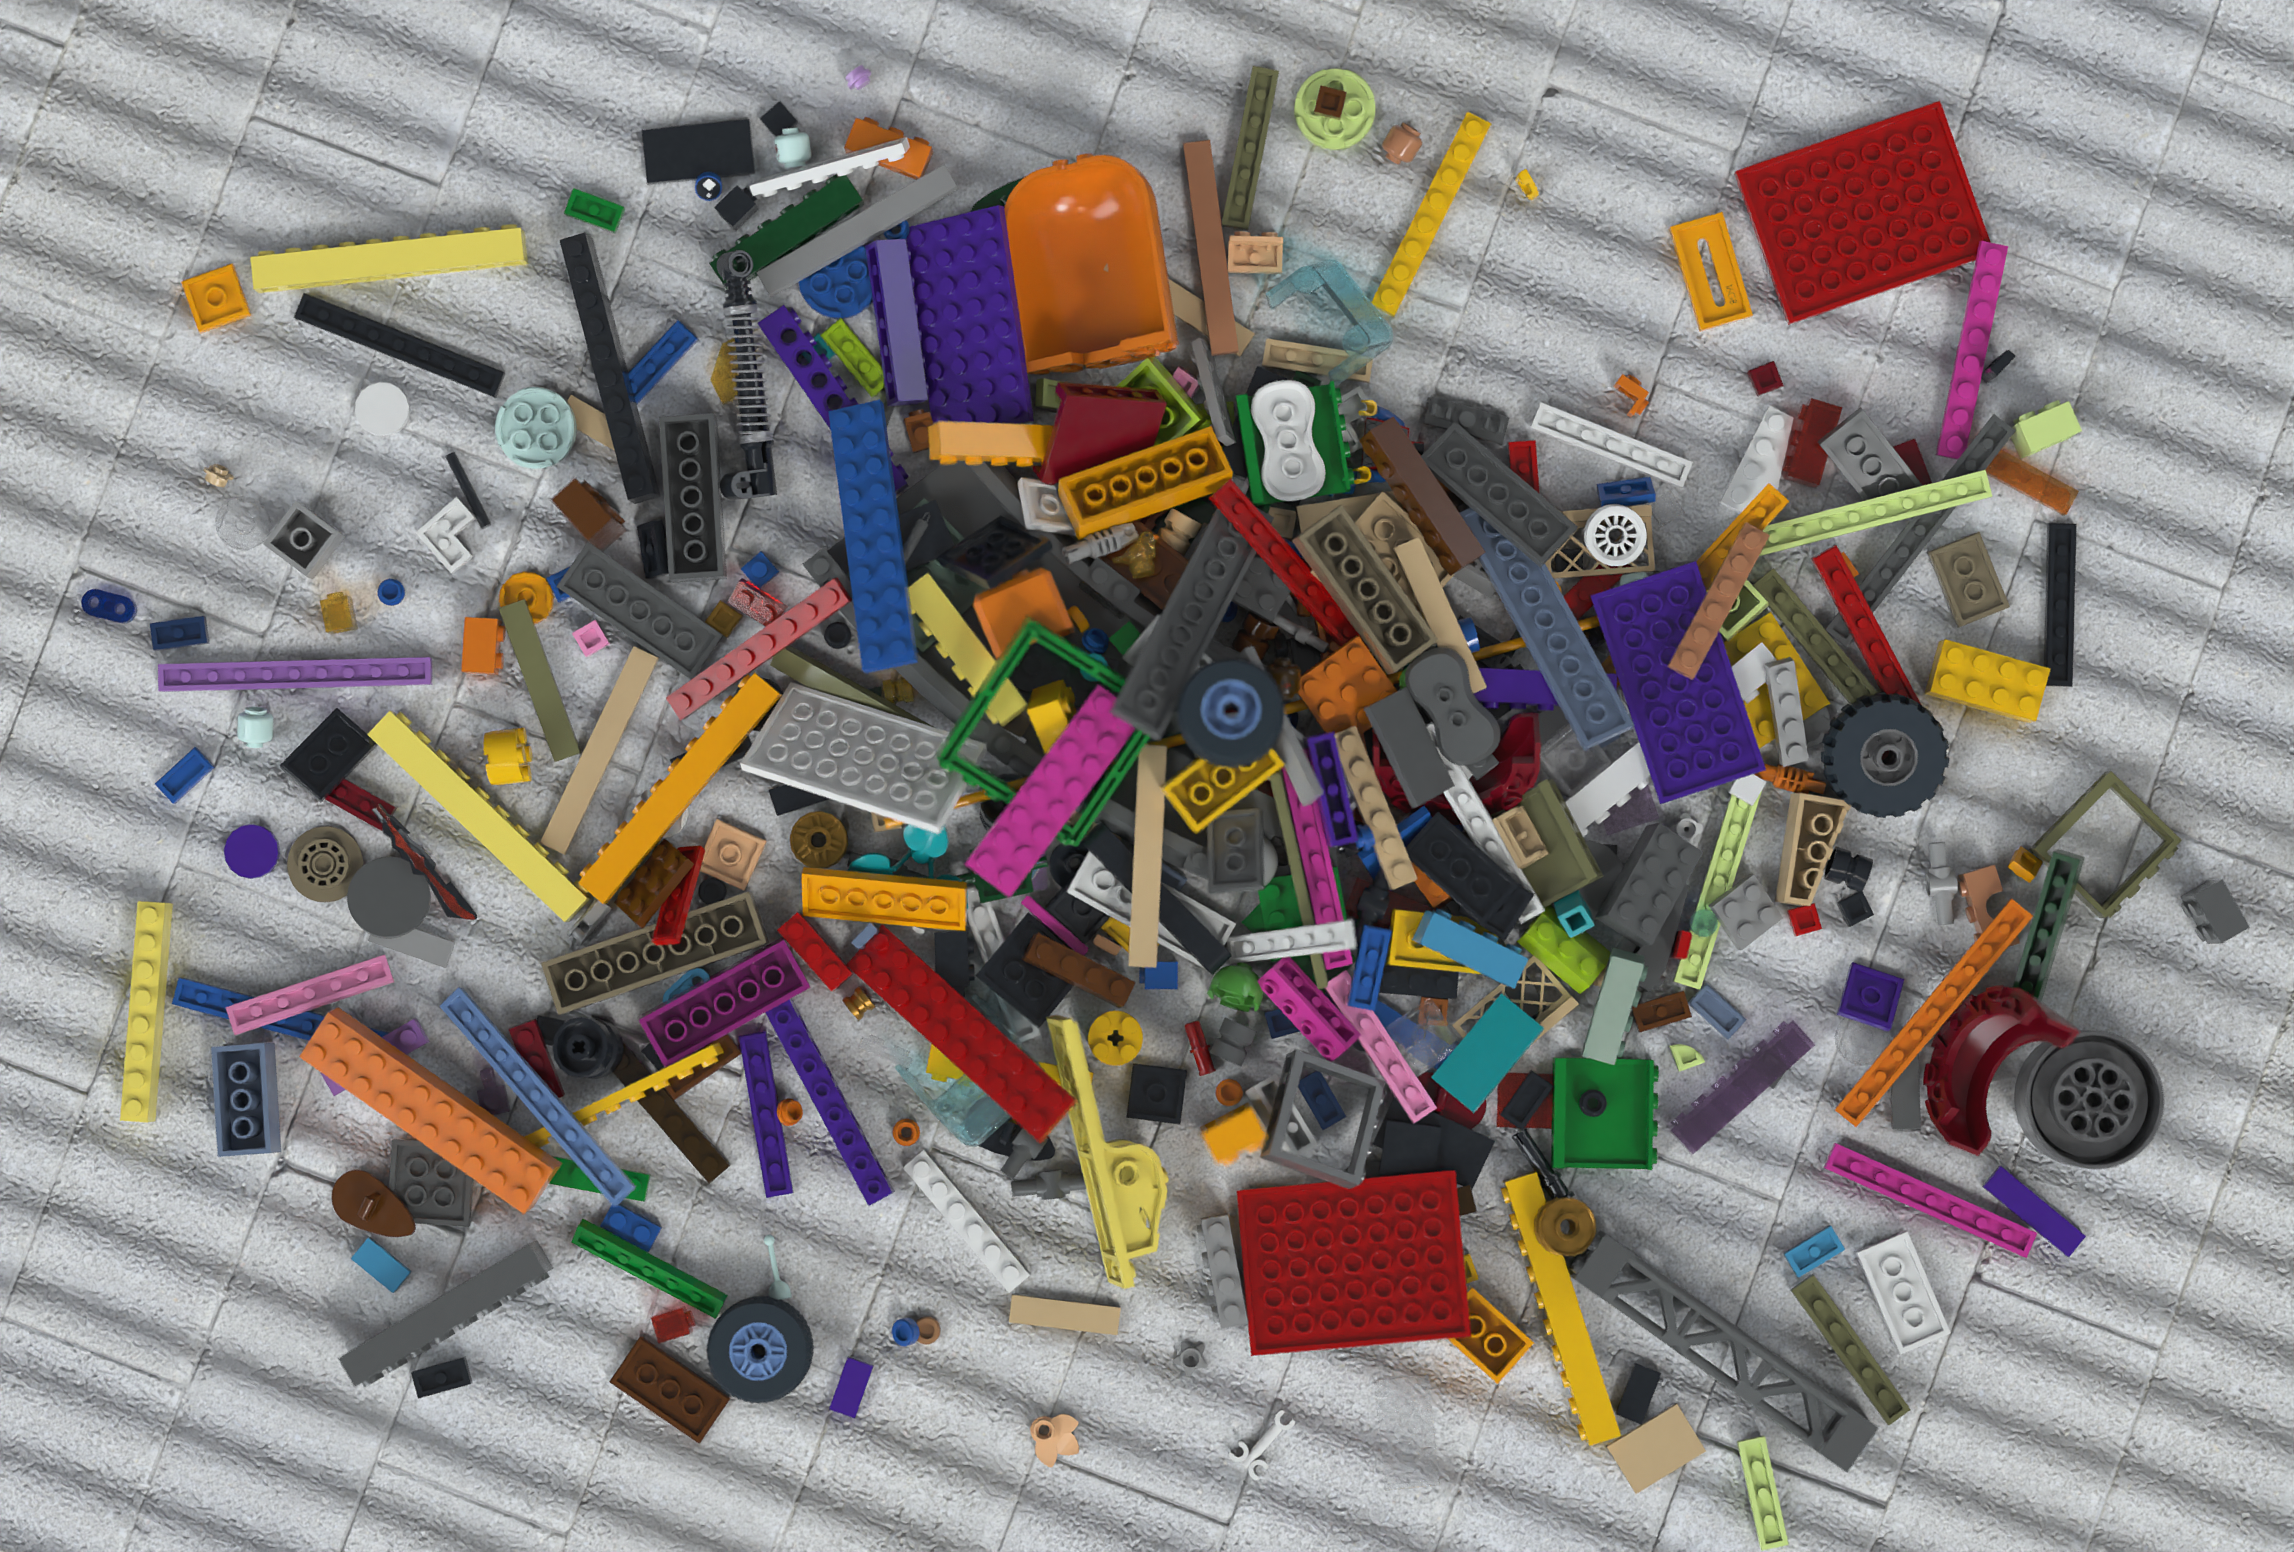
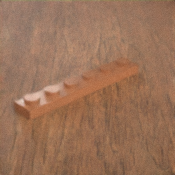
[1667,522,1770,680]

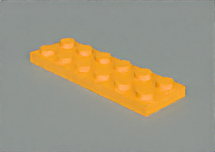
[802,867,967,931]

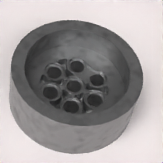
[2014,1030,2164,1169]

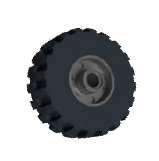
[1821,692,1950,818]

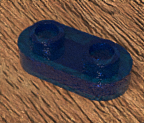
[81,589,137,624]

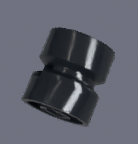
[1824,846,1873,892]

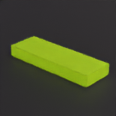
[820,318,885,398]

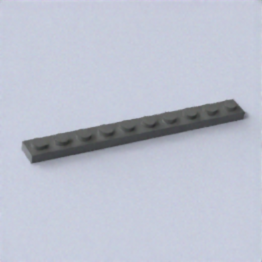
[1825,414,2016,647]

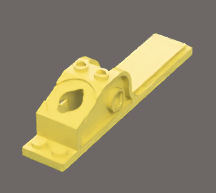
[1046,1015,1168,1289]

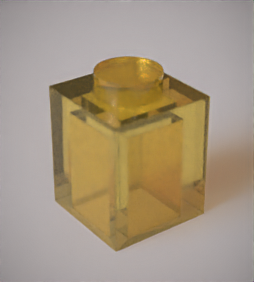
[320,592,358,635]

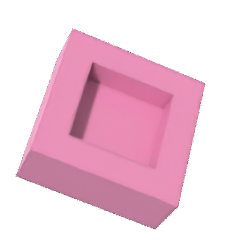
[1172,366,1200,399]
[572,620,610,657]

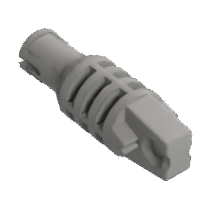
[1062,523,1138,564]

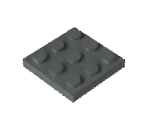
[389,1139,474,1227]

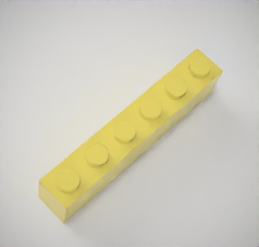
[908,573,1028,727]

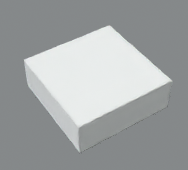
[1728,774,1766,806]

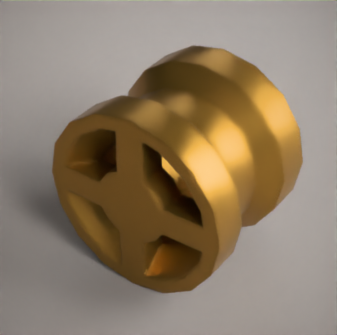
[842,986,876,1020]

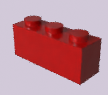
[777,912,854,992]

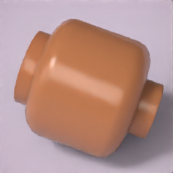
[1382,122,1422,165]

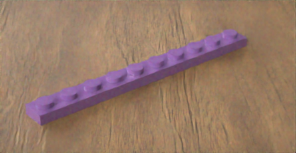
[158,657,433,692]

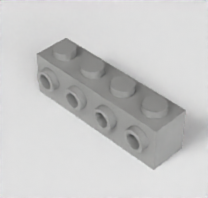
[1197,1213,1248,1329]

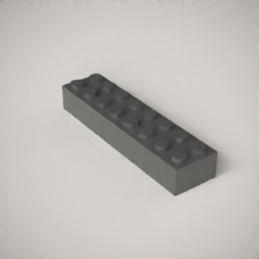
[338,1240,553,1387]

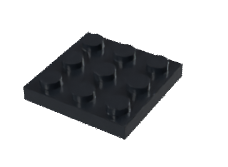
[938,516,1053,590]
[975,912,1074,1028]

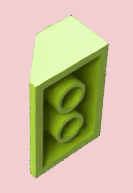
[1517,905,1611,994]

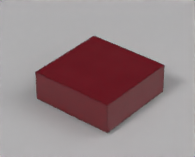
[1748,361,1784,397]

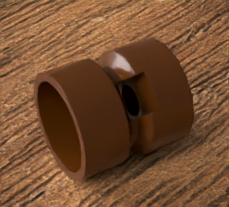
[1232,611,1279,660]

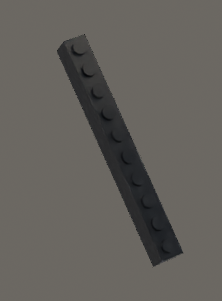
[559,232,661,504]

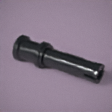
[1511,1128,1575,1199]

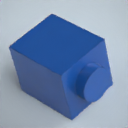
[1139,962,1178,989]

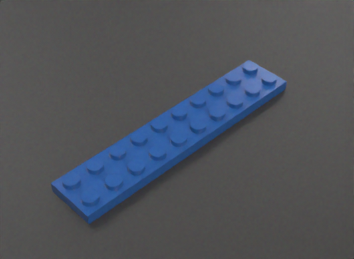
[828,400,918,673]

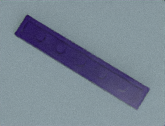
[739,1031,794,1198]

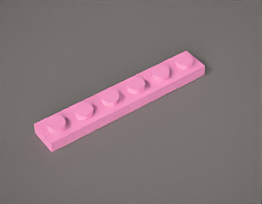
[226,955,394,1035]
[1324,970,1437,1123]

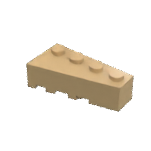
[1775,793,1851,906]

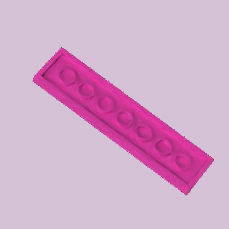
[964,685,1136,897]

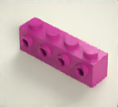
[1257,957,1361,1062]

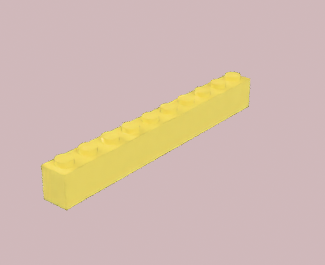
[250,224,528,293]
[367,711,591,922]

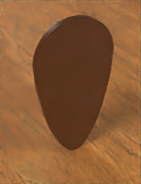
[332,1170,416,1237]

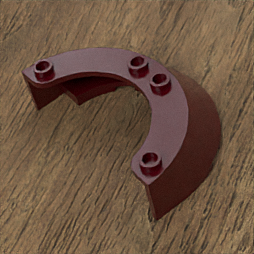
[1373,713,1541,825]
[1923,985,2080,1156]

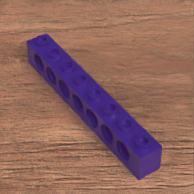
[757,305,909,495]
[765,999,895,1206]

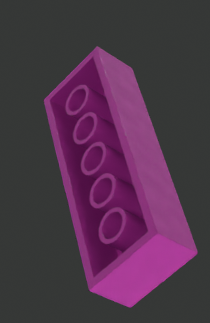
[638,937,811,1068]

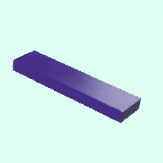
[1982,1166,2086,1257]

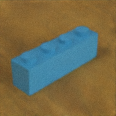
[1412,909,1528,989]

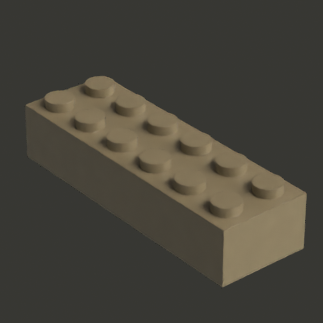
[1292,505,1438,675]

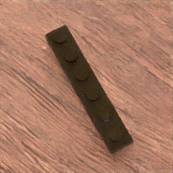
[613,1042,731,1184]

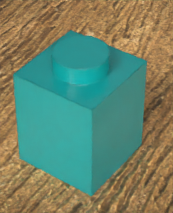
[1554,890,1595,938]

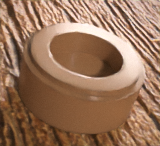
[916,1316,941,1345]

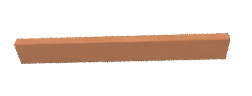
[1183,140,1239,356]

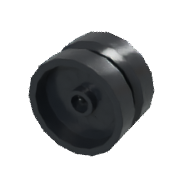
[552,1017,624,1079]

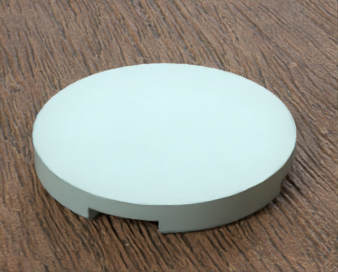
[495,387,577,469]

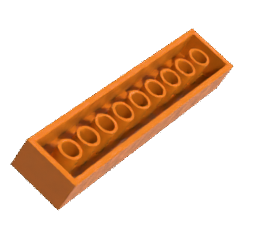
[299,1007,562,1214]

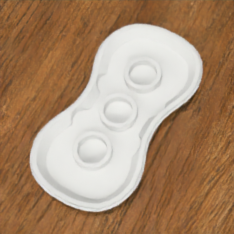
[1251,380,1325,501]

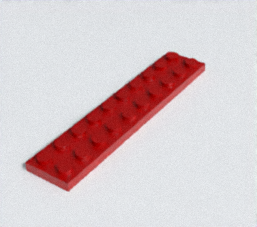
[846,924,1078,1143]

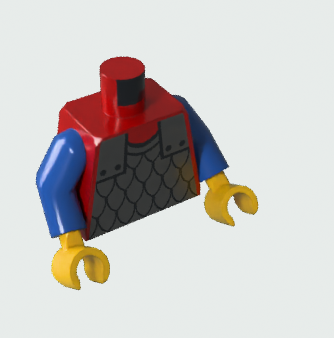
[1353,400,1424,484]

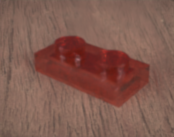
[727,578,788,627]

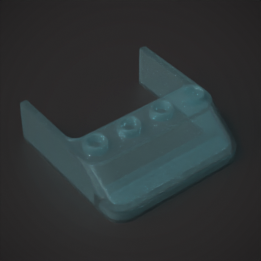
[894,994,1046,1147]

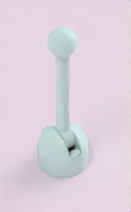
[764,1235,792,1300]

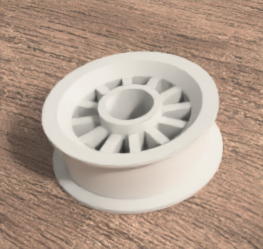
[1584,504,1647,566]

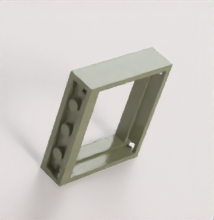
[2029,771,2182,918]

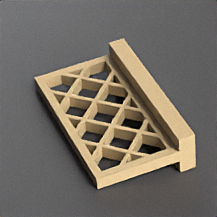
[1545,505,1655,579]
[1452,956,1579,1044]

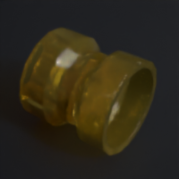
[882,677,915,705]

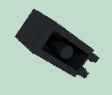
[934,931,975,997]

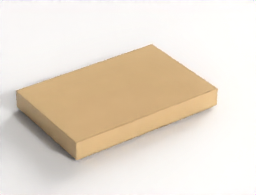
[1606,1403,1706,1494]

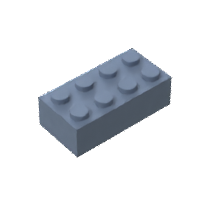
[211,1043,281,1157]

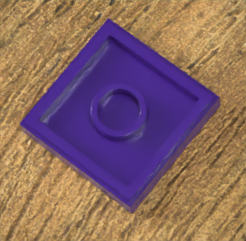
[1837,962,1904,1032]

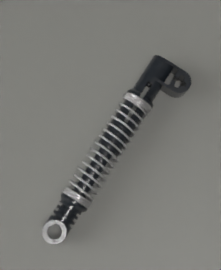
[717,250,777,500]

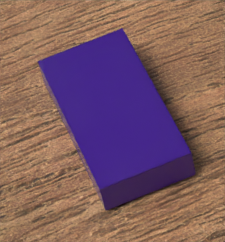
[829,1356,874,1418]

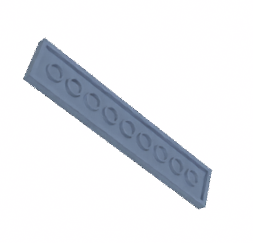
[1460,508,1634,751]

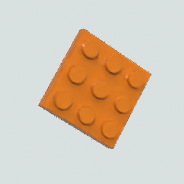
[1297,635,1397,735]

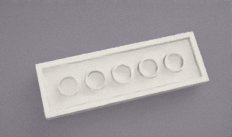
[1066,851,1236,969]

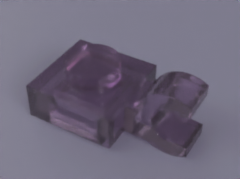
[477,1067,511,1115]

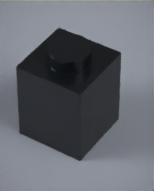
[714,185,758,232]

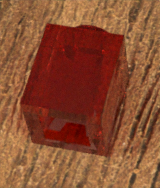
[651,1306,696,1344]

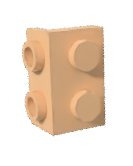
[1228,231,1283,274]

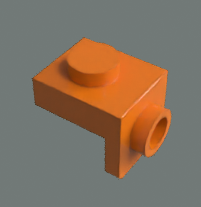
[1613,374,1649,418]

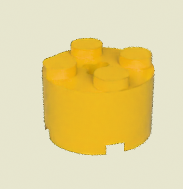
[483,727,533,785]
[1088,1010,1143,1066]

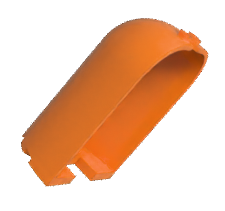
[1004,153,1179,374]

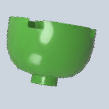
[1207,962,1264,1012]

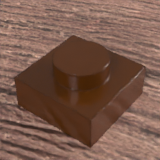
[1314,85,1347,120]

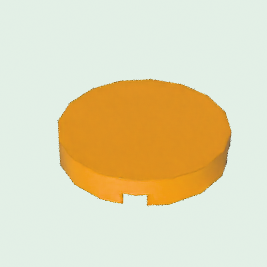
[499,571,554,624]

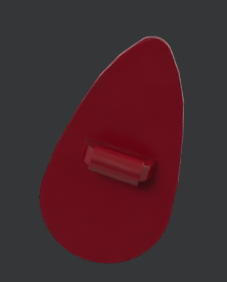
[1414,1072,1487,1129]

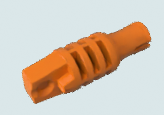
[1754,763,1826,794]

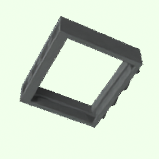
[1260,1050,1385,1189]

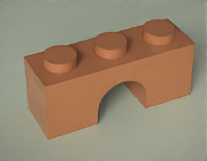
[1957,865,2020,947]

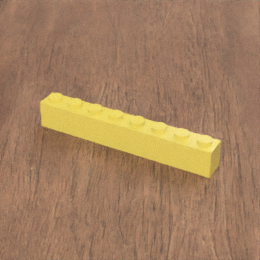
[120,901,173,1122]

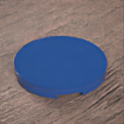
[798,245,873,319]

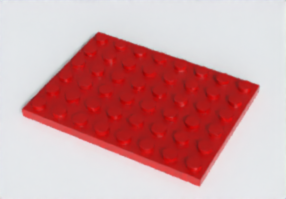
[1734,101,1991,325]
[1237,1170,1472,1356]

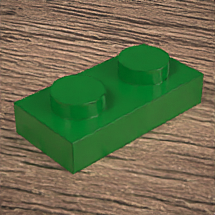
[564,188,625,234]

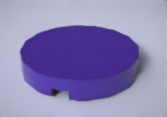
[224,824,280,879]

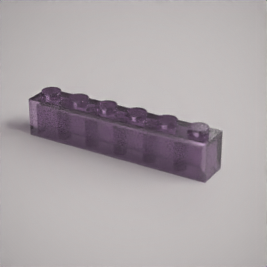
[1669,1021,1815,1156]

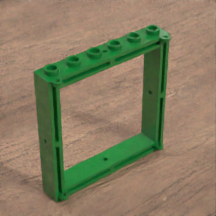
[935,615,1150,847]

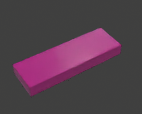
[1021,896,1089,956]

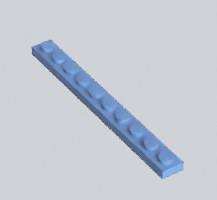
[440,987,636,1206]

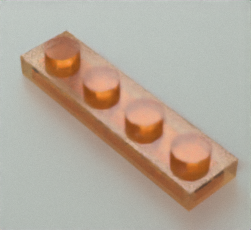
[1985,450,2079,516]

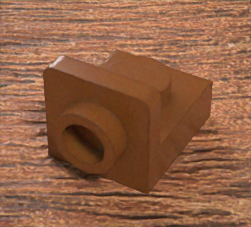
[904,409,933,453]

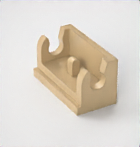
[1492,806,1550,868]

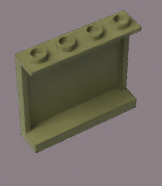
[1462,779,1604,922]

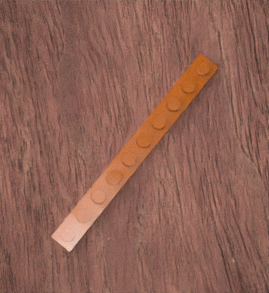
[1834,898,2033,1127]

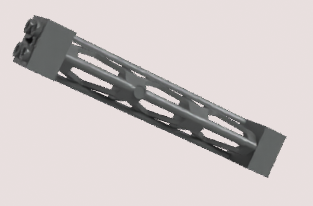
[1569,1230,1879,1473]

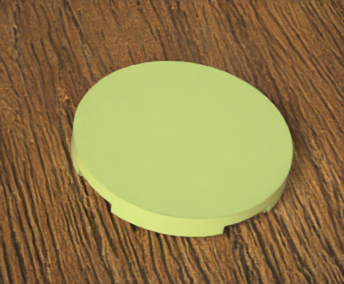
[1294,69,1376,150]

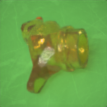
[1112,531,1159,579]

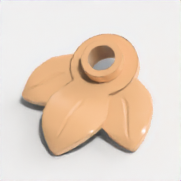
[1030,1414,1079,1468]

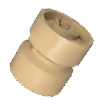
[1156,508,1202,556]

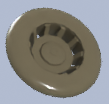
[287,826,363,902]

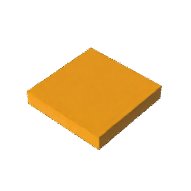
[181,263,252,333]

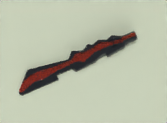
[372,804,477,920]

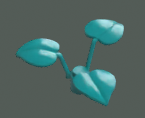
[848,824,968,909]

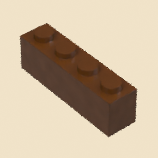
[1022,933,1136,1008]

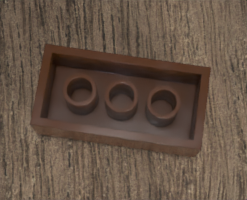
[551,478,627,552]

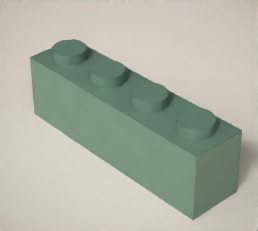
[1582,947,1648,1065]

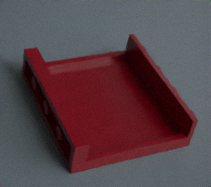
[1033,382,1167,485]

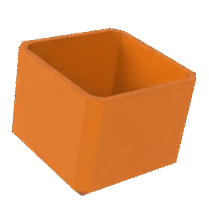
[973,568,1074,660]

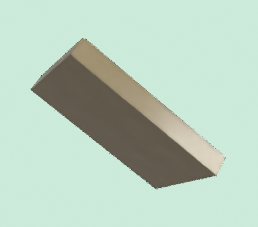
[1927,532,2010,628]

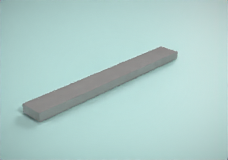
[757,164,959,297]

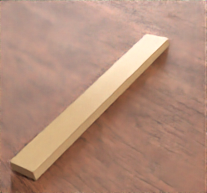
[540,646,659,855]
[1129,745,1167,968]

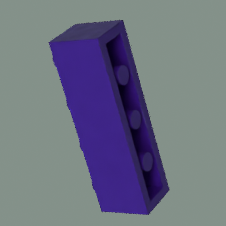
[1302,732,1358,847]

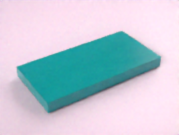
[1431,993,1544,1113]

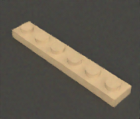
[1335,726,1417,890]

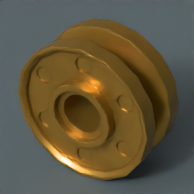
[790,811,849,869]
[1534,1198,1596,1256]

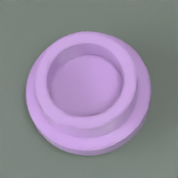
[845,65,871,90]

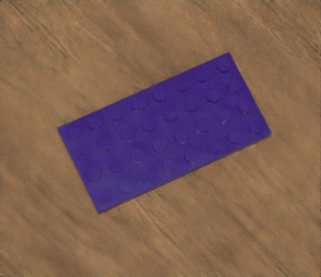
[906,205,1034,424]
[1591,561,1766,805]

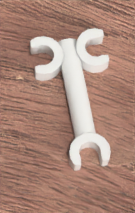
[1228,1409,1295,1480]

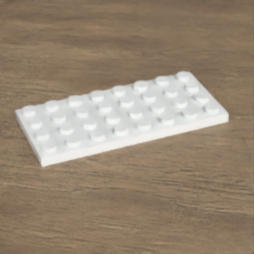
[740,682,987,834]

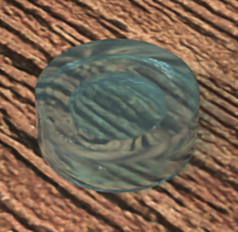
[1689,909,1718,937]

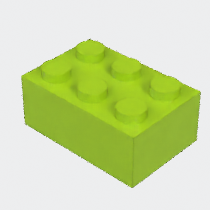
[1116,357,1208,446]

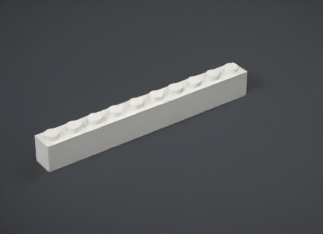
[1566,642,1777,837]

